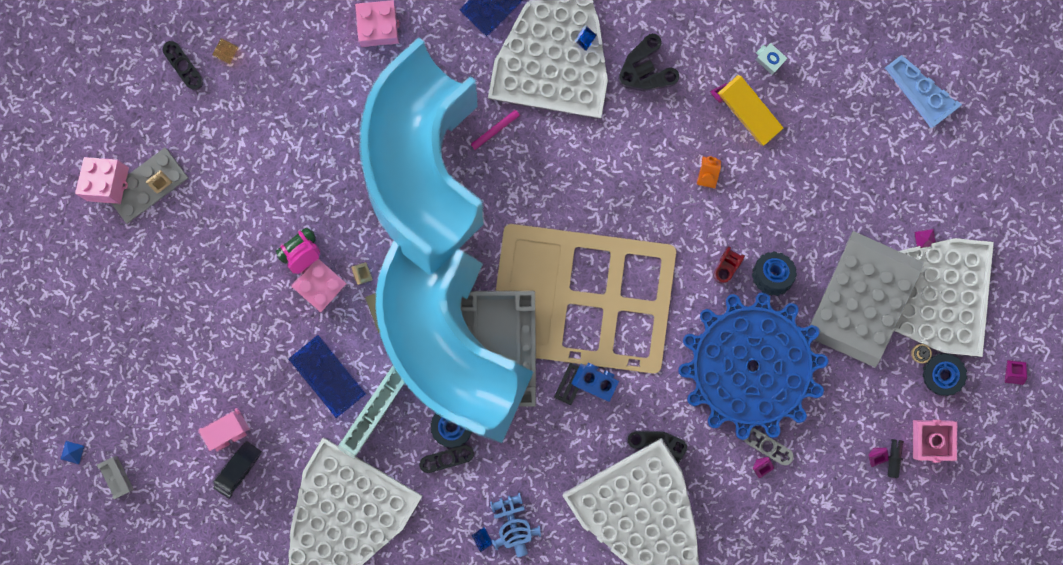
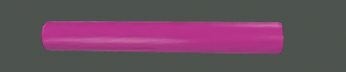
[470,109,520,150]

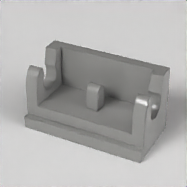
[97,456,134,499]

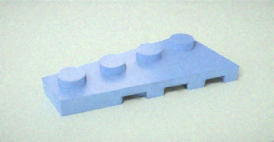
[885,55,962,128]

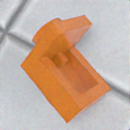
[697,156,721,188]

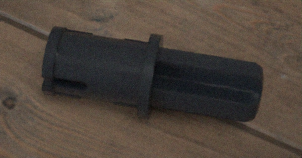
[887,439,904,478]

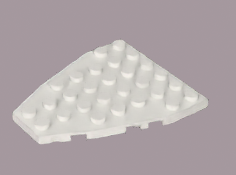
[488,0,608,119]
[894,238,994,357]
[288,437,422,565]
[563,438,699,565]

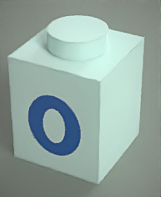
[755,43,787,75]

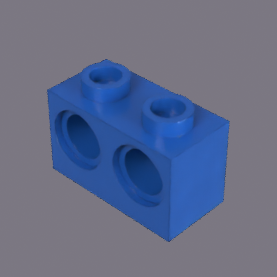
[571,362,619,402]

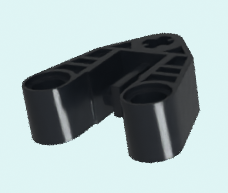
[618,33,679,92]
[627,430,687,463]
[213,440,262,500]

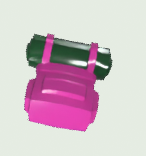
[276,227,320,274]

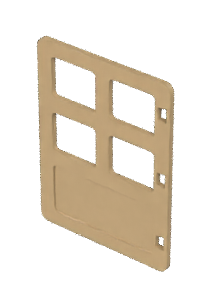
[496,224,676,373]

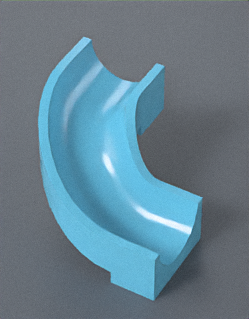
[360,38,484,276]
[376,241,534,443]

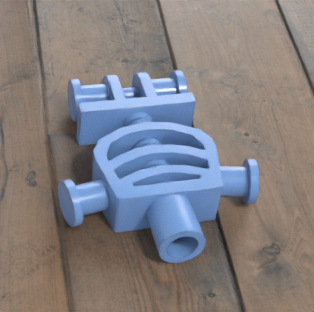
[490,493,541,557]

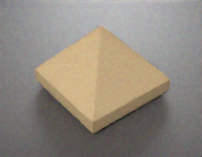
[146,170,172,194]
[351,262,373,285]

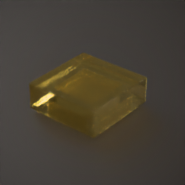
[212,38,239,64]

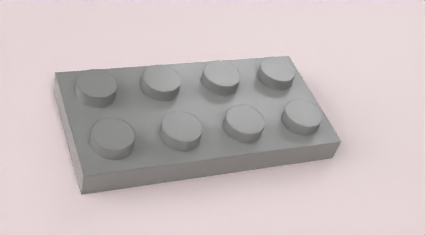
[111,147,189,224]

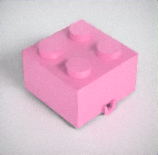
[355,0,400,47]
[75,157,129,204]
[291,259,347,312]
[198,408,250,452]
[913,419,957,463]

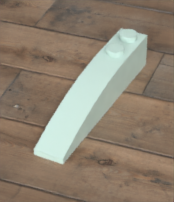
[338,365,405,459]

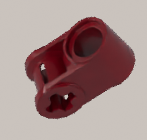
[713,246,745,284]

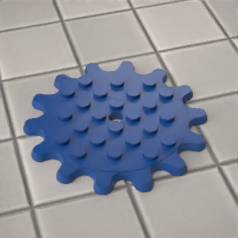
[678,292,828,440]

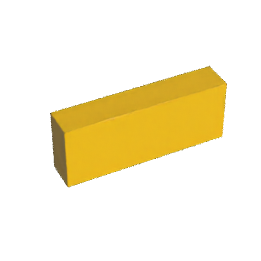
[718,75,783,146]

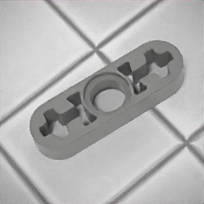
[744,428,793,465]

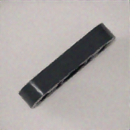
[162,41,203,90]
[419,445,474,473]

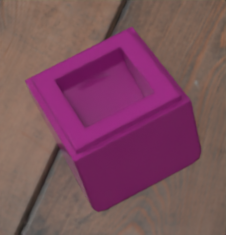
[1005,360,1027,385]

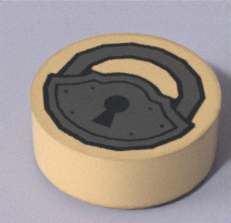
[911,344,932,363]

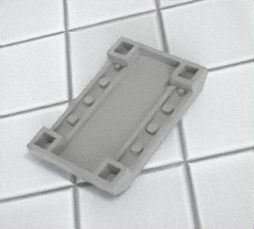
[809,231,924,368]
[460,291,536,407]

